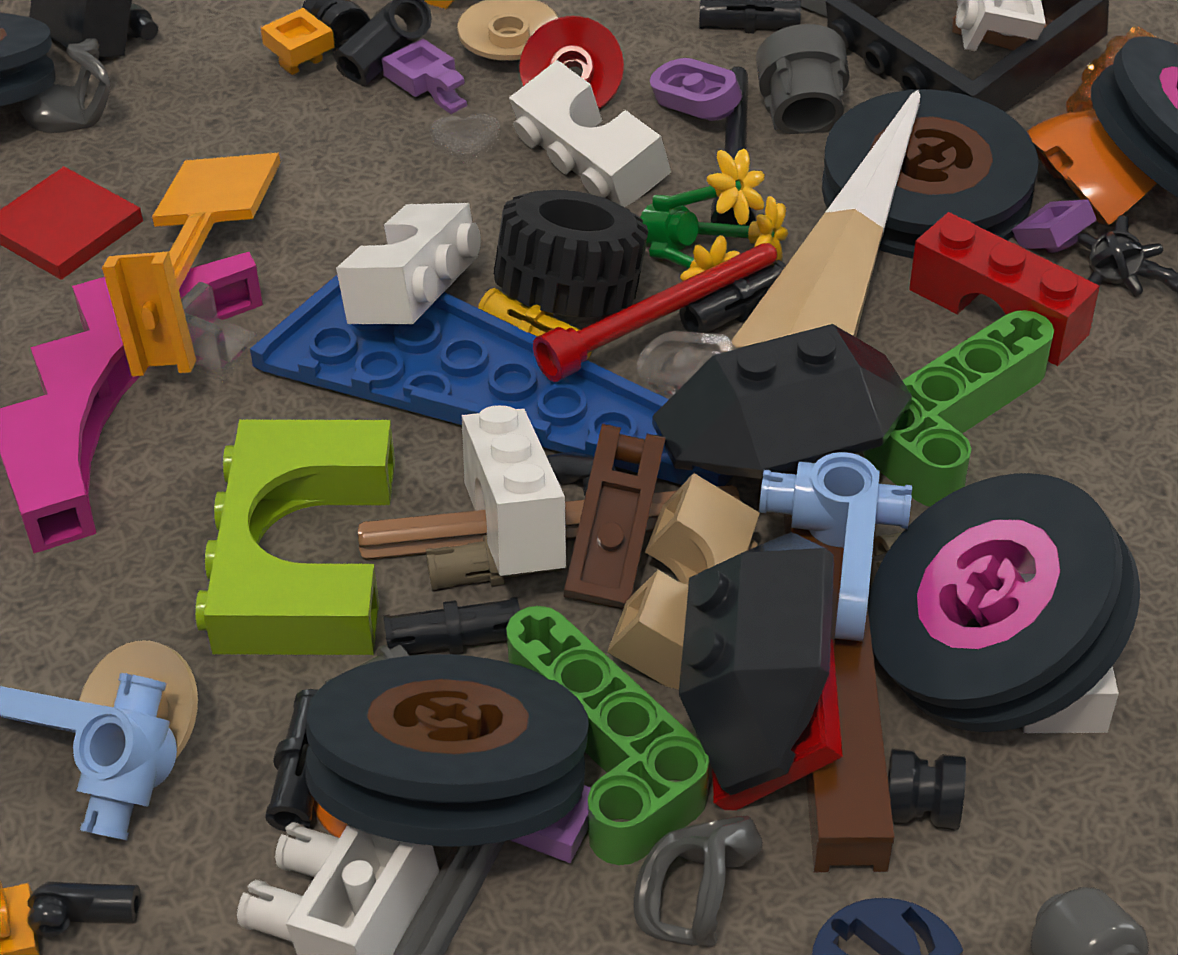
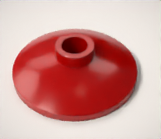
[520,16,624,110]

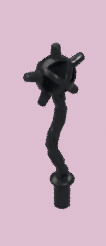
[1078,215,1178,296]

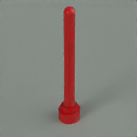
[533,243,777,382]

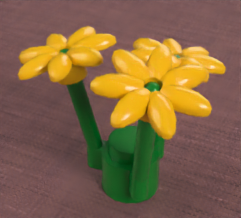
[640,149,788,281]

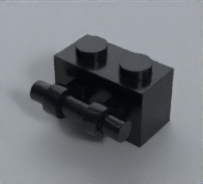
[29,0,159,61]

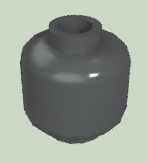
[1030,887,1149,955]

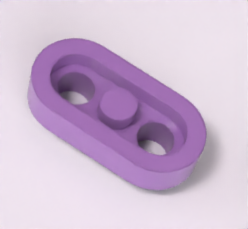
[650,58,742,120]

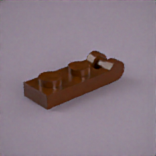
[563,423,666,609]

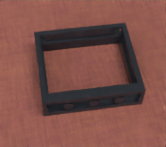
[826,0,1109,112]

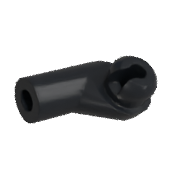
[27,881,141,937]

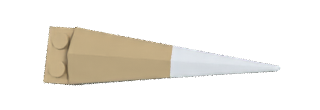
[726,90,920,351]

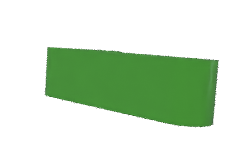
[863,310,1054,507]
[506,606,709,865]

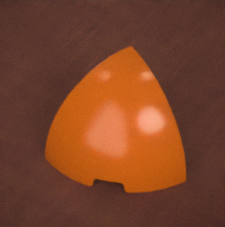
[1026,111,1157,225]

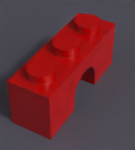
[909,212,1100,366]

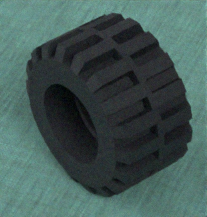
[493,190,648,317]

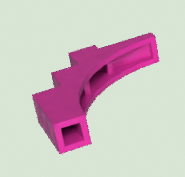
[0,252,263,553]

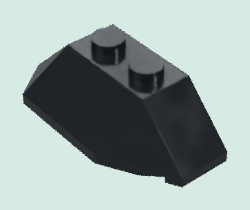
[652,324,912,479]
[679,532,834,796]

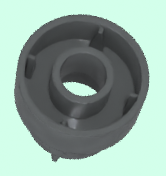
[756,24,850,134]

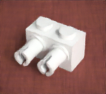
[237,822,439,955]

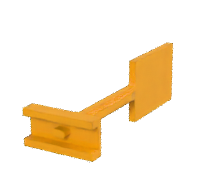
[102,153,281,376]

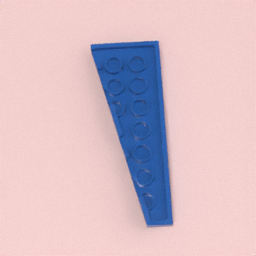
[250,275,733,486]

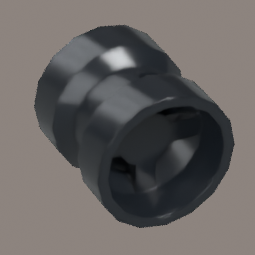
[302,0,370,51]
[888,748,966,829]

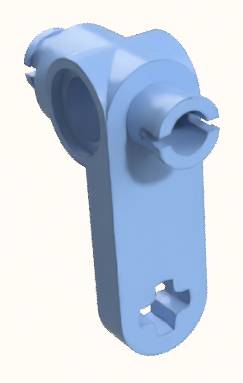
[759,452,912,642]
[0,673,177,840]

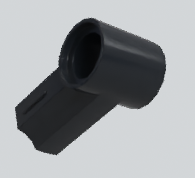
[332,0,432,87]

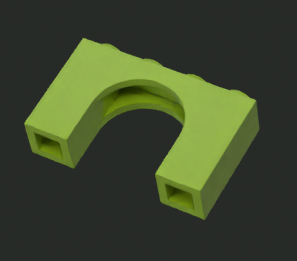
[195,419,395,655]

